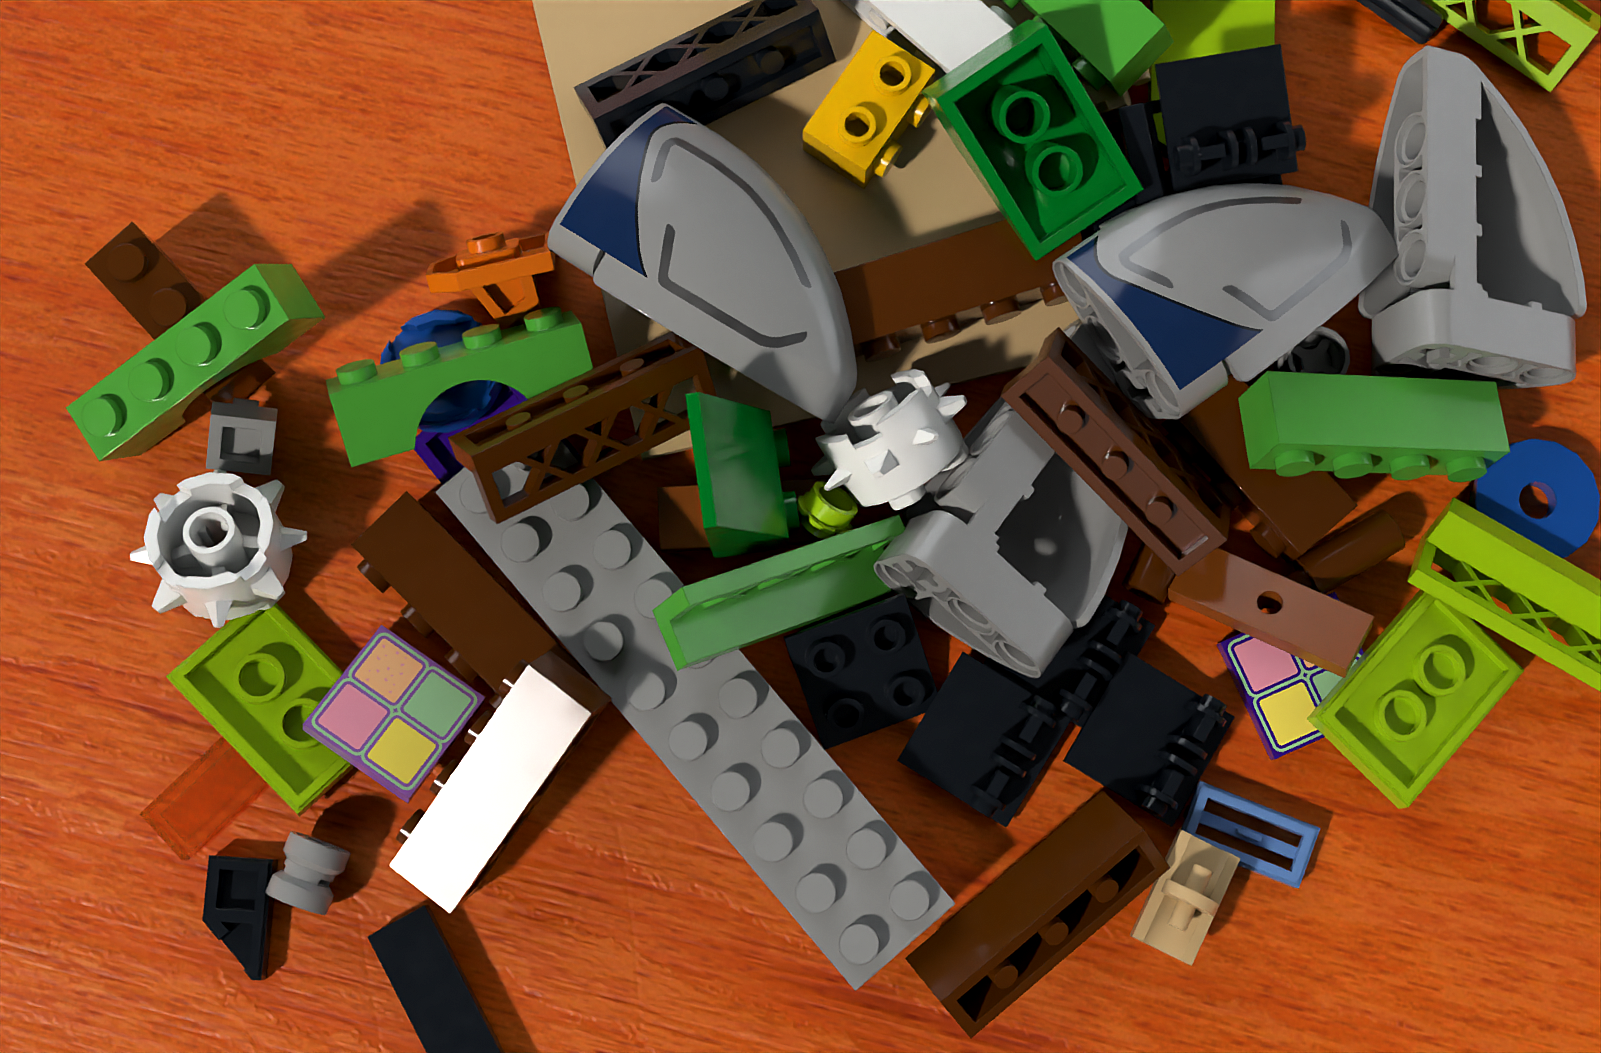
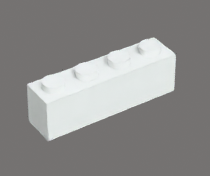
[840,0,1017,82]

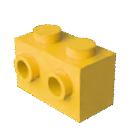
[803,30,935,189]

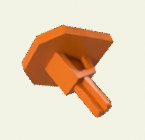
[426,232,556,329]

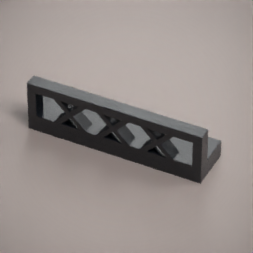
[573,0,836,150]

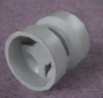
[1274,326,1350,375]
[265,831,351,915]

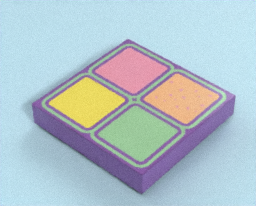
[302,625,486,803]

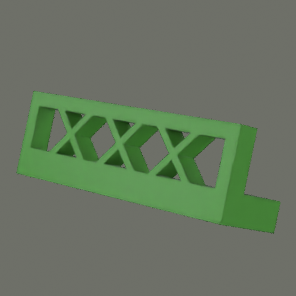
[652,515,905,671]

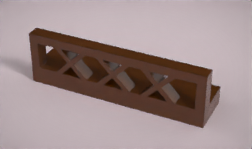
[1001,327,1232,576]
[448,332,717,524]

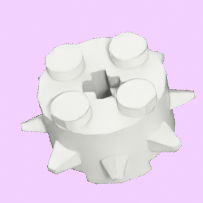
[811,369,969,510]
[130,469,308,628]

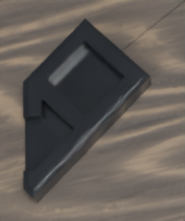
[202,855,278,980]

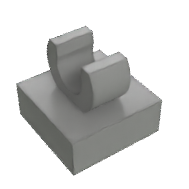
[206,398,278,475]

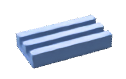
[1178,781,1320,889]

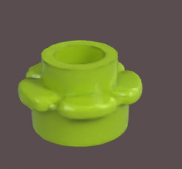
[797,481,858,539]

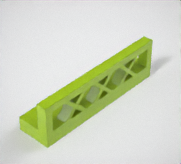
[1423,0,1601,92]
[1407,497,1601,692]

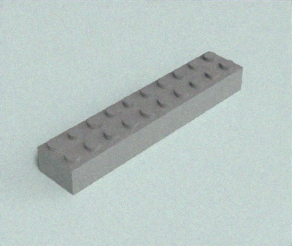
[436,440,956,991]

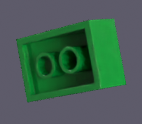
[922,19,1144,261]
[685,392,800,558]

